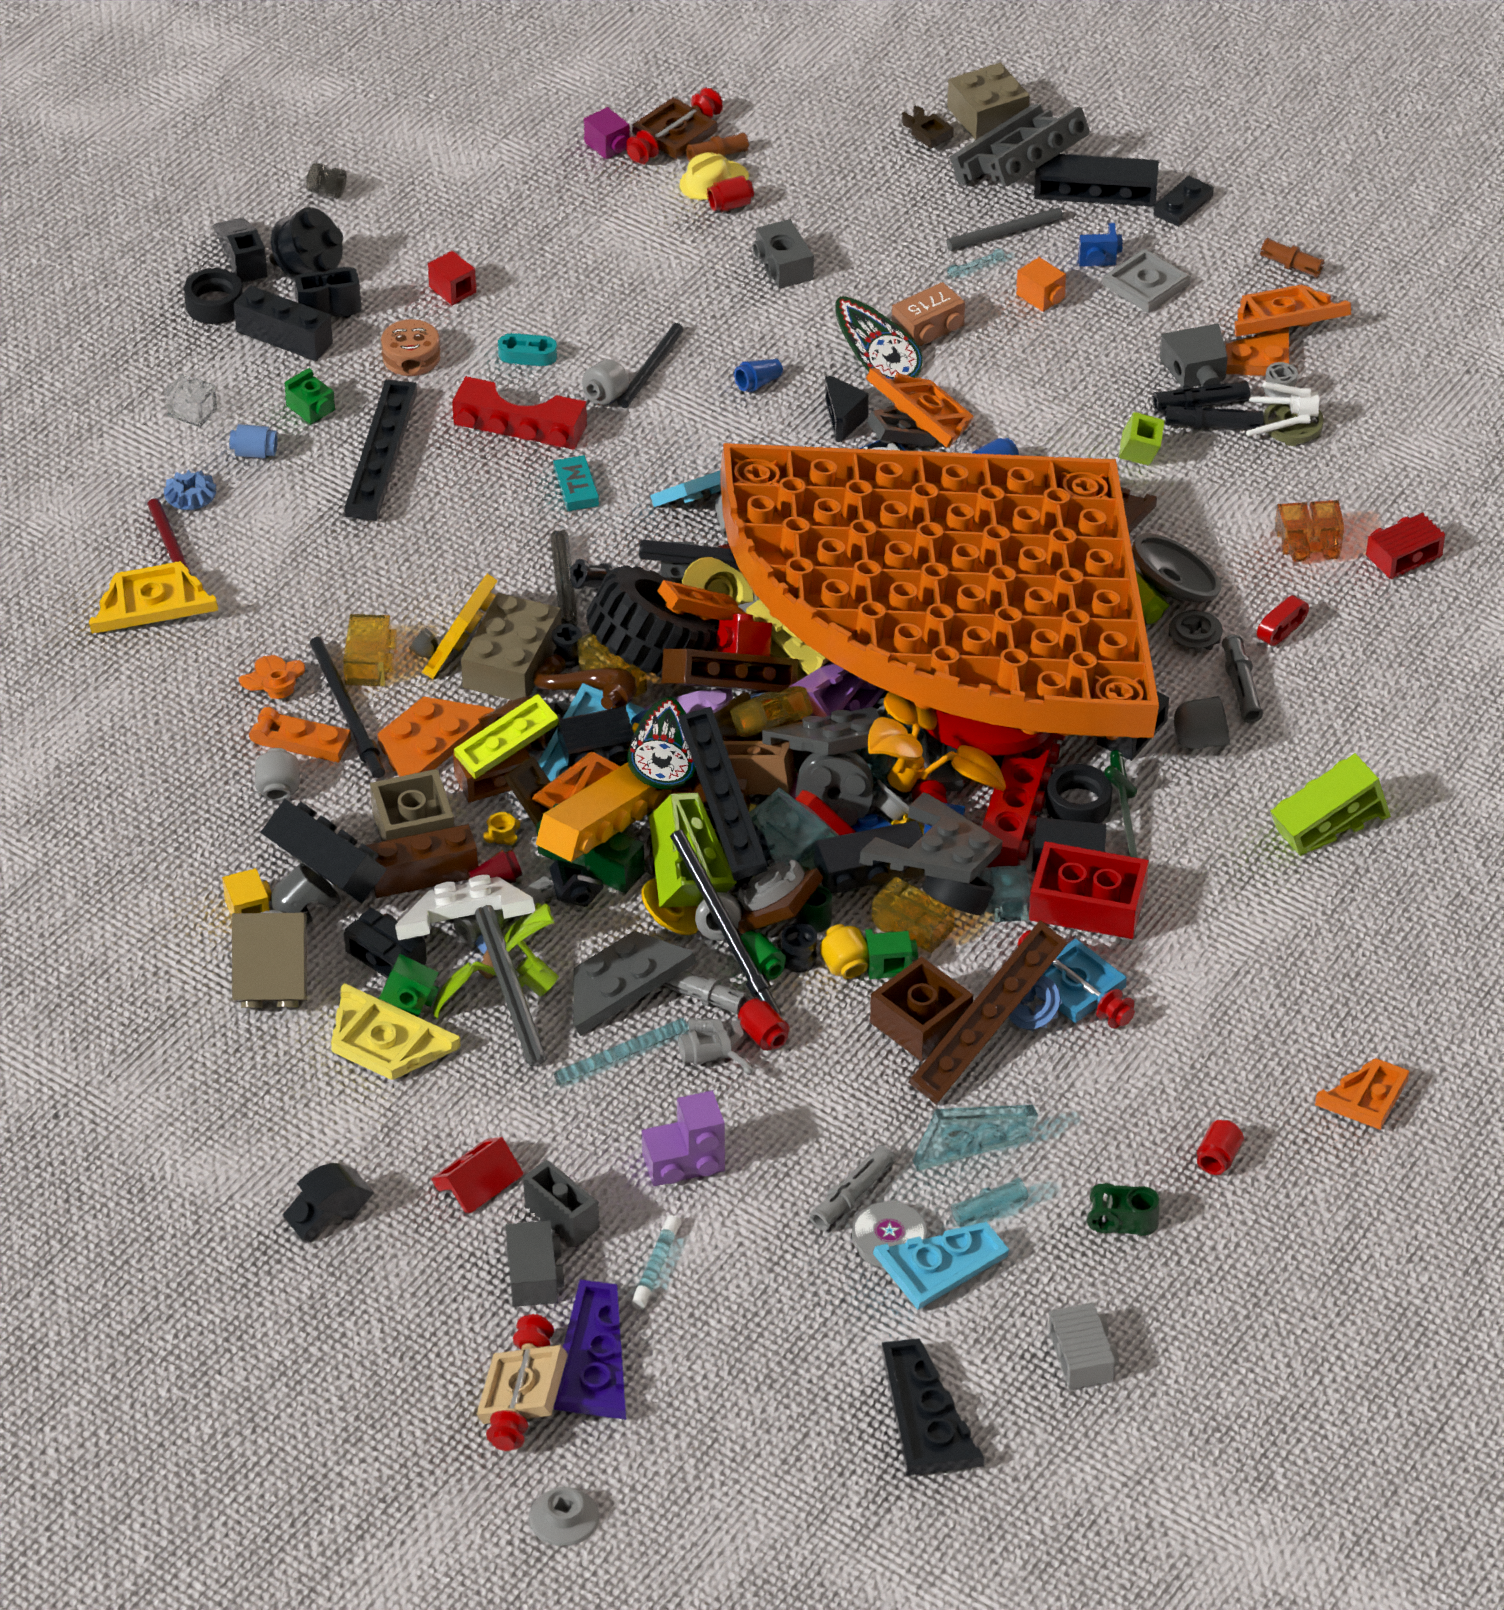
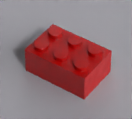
[1029,841,1149,939]

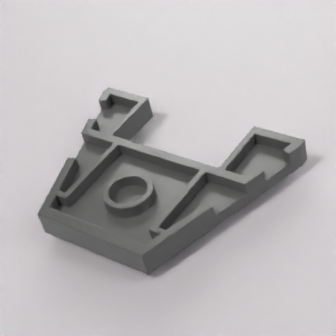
[859,792,1003,884]

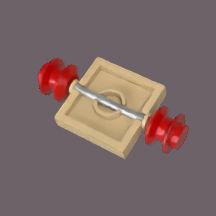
[476,1314,568,1451]

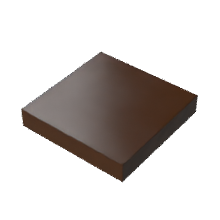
[737,868,823,934]

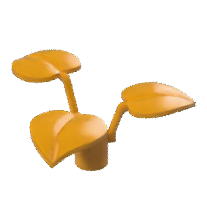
[868,692,1006,792]

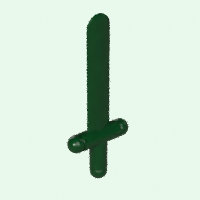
[1104,750,1138,858]

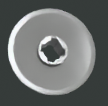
[874,778,909,821]
[529,1487,600,1546]

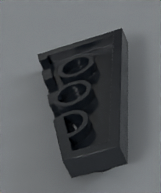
[882,1338,984,1476]

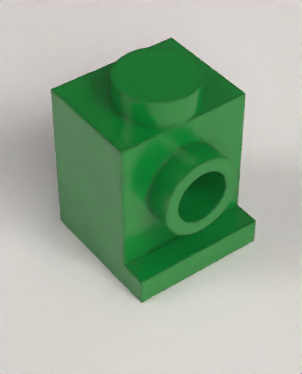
[284,368,335,425]
[865,929,918,980]

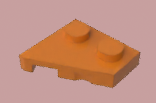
[1225,327,1289,376]
[532,752,621,809]
[1315,1058,1410,1130]

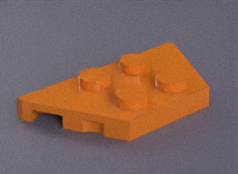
[1234,284,1351,337]
[866,368,973,448]
[377,696,495,777]

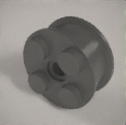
[796,751,873,830]

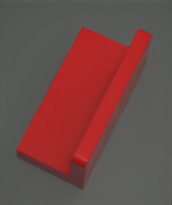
[431,1137,523,1213]

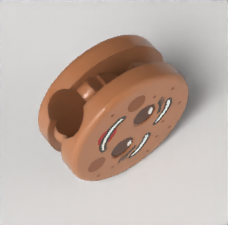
[381,319,440,376]

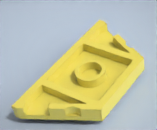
[331,983,461,1080]

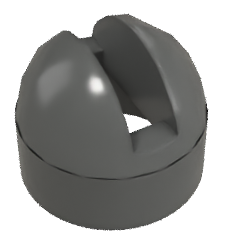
[409,628,438,658]

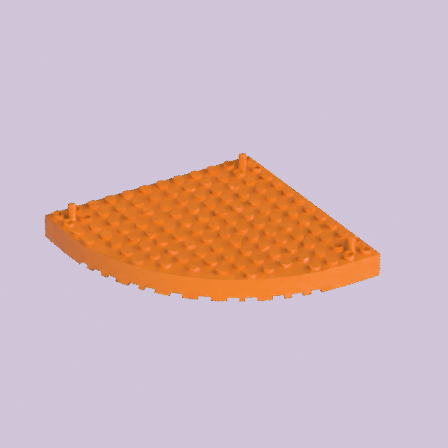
[720,443,1159,740]

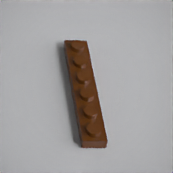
[908,920,1068,1105]

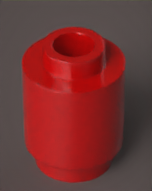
[707,175,754,212]
[738,998,790,1051]
[1197,1120,1244,1175]

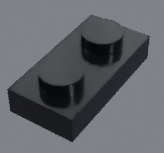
[1153,175,1214,227]

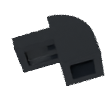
[282,1163,374,1242]

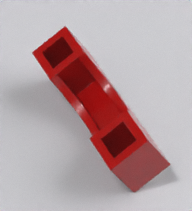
[452,376,587,450]

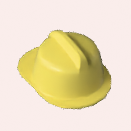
[679,153,749,200]
[682,557,754,605]

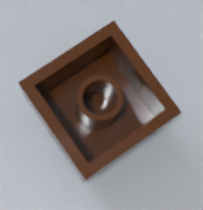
[870,956,974,1061]

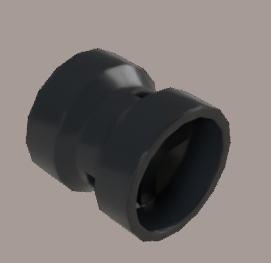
[782,923,817,973]

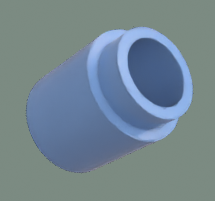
[229,424,278,459]

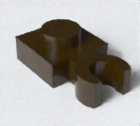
[902,105,954,149]

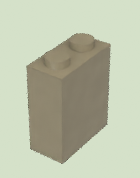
[232,913,307,1008]

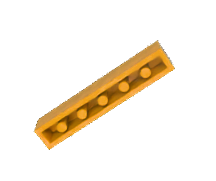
[536,762,676,862]

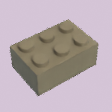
[461,593,561,700]

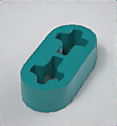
[498,333,557,366]

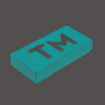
[553,455,599,511]

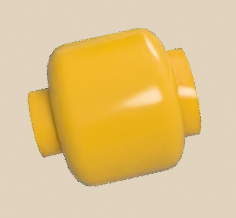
[819,924,869,979]

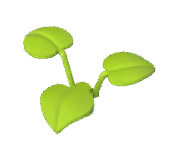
[433,902,559,1019]

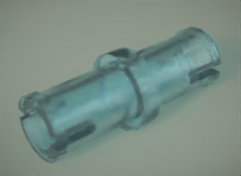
[951,1177,1028,1227]

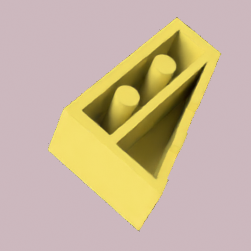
[745,599,830,682]

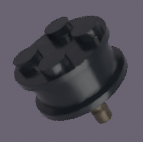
[269,207,343,280]

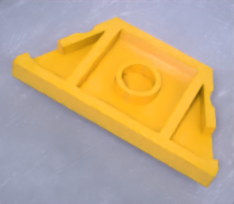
[89,561,219,634]
[422,573,498,679]

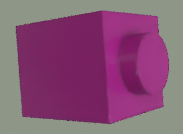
[584,107,630,160]

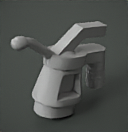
[678,1018,753,1075]

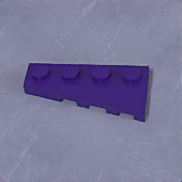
[553,1279,626,1420]

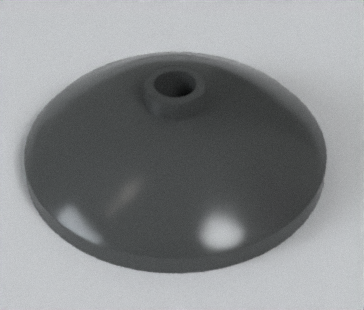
[1132,533,1222,603]

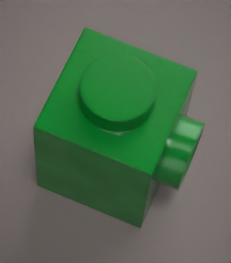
[379,954,439,1017]

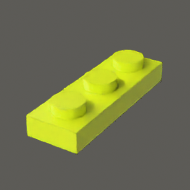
[454,694,559,779]

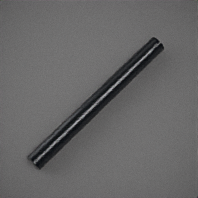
[617,323,684,408]

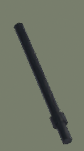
[310,637,385,778]
[670,829,781,1015]

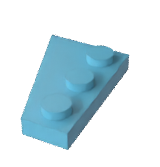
[873,1222,1009,1310]

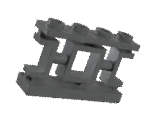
[950,104,1090,186]

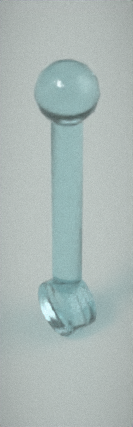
[947,249,1005,278]

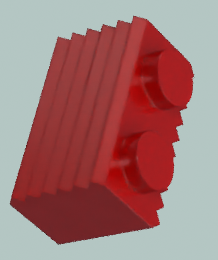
[1366,512,1445,580]

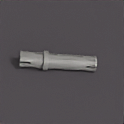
[662,971,748,1015]
[809,1145,895,1231]

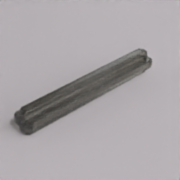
[551,530,578,626]

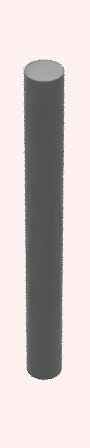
[946,207,1063,251]

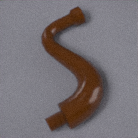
[533,654,637,709]

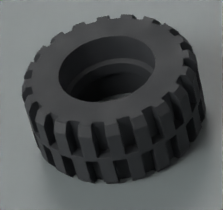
[586,565,719,678]

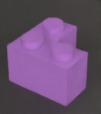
[641,1090,725,1187]

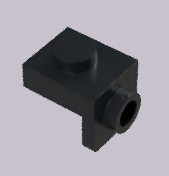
[549,859,604,907]

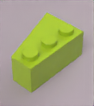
[1270,753,1391,856]
[649,793,737,908]

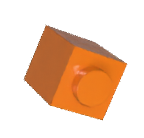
[1016,257,1066,312]

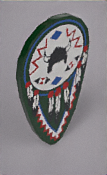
[835,296,923,379]
[627,697,695,790]

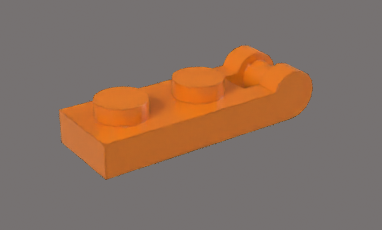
[658,580,746,621]
[249,707,351,763]

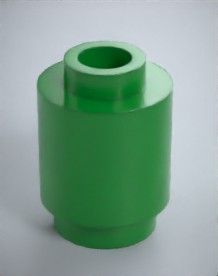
[740,931,786,981]

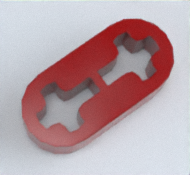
[1257,595,1309,646]

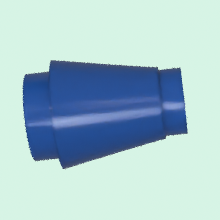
[734,359,783,392]

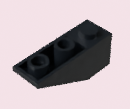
[213,217,268,282]

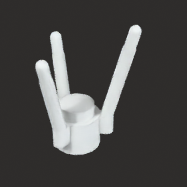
[1246,382,1319,436]

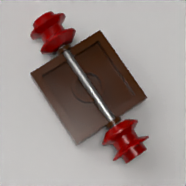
[626,87,723,164]

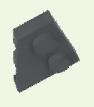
[867,405,937,447]

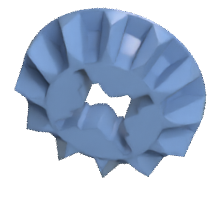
[164,469,216,510]
[1009,975,1063,1032]

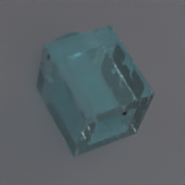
[990,865,1030,922]

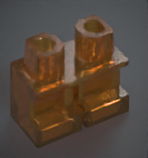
[1275,500,1344,562]

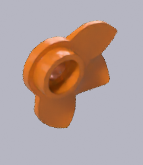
[238,655,306,699]

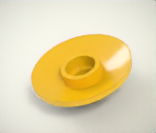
[641,879,699,935]

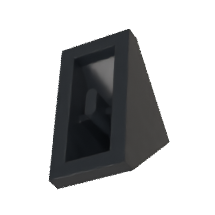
[825,376,869,442]

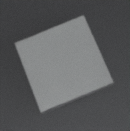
[1102,248,1191,313]

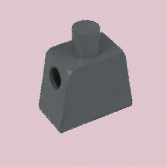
[1159,323,1227,387]

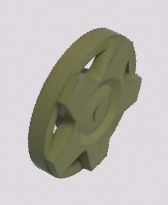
[1263,404,1324,446]

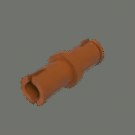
[686,132,749,162]
[1260,237,1325,278]

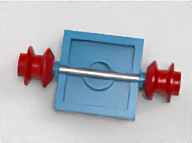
[1017,930,1135,1029]

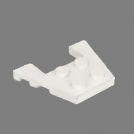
[395,875,535,940]

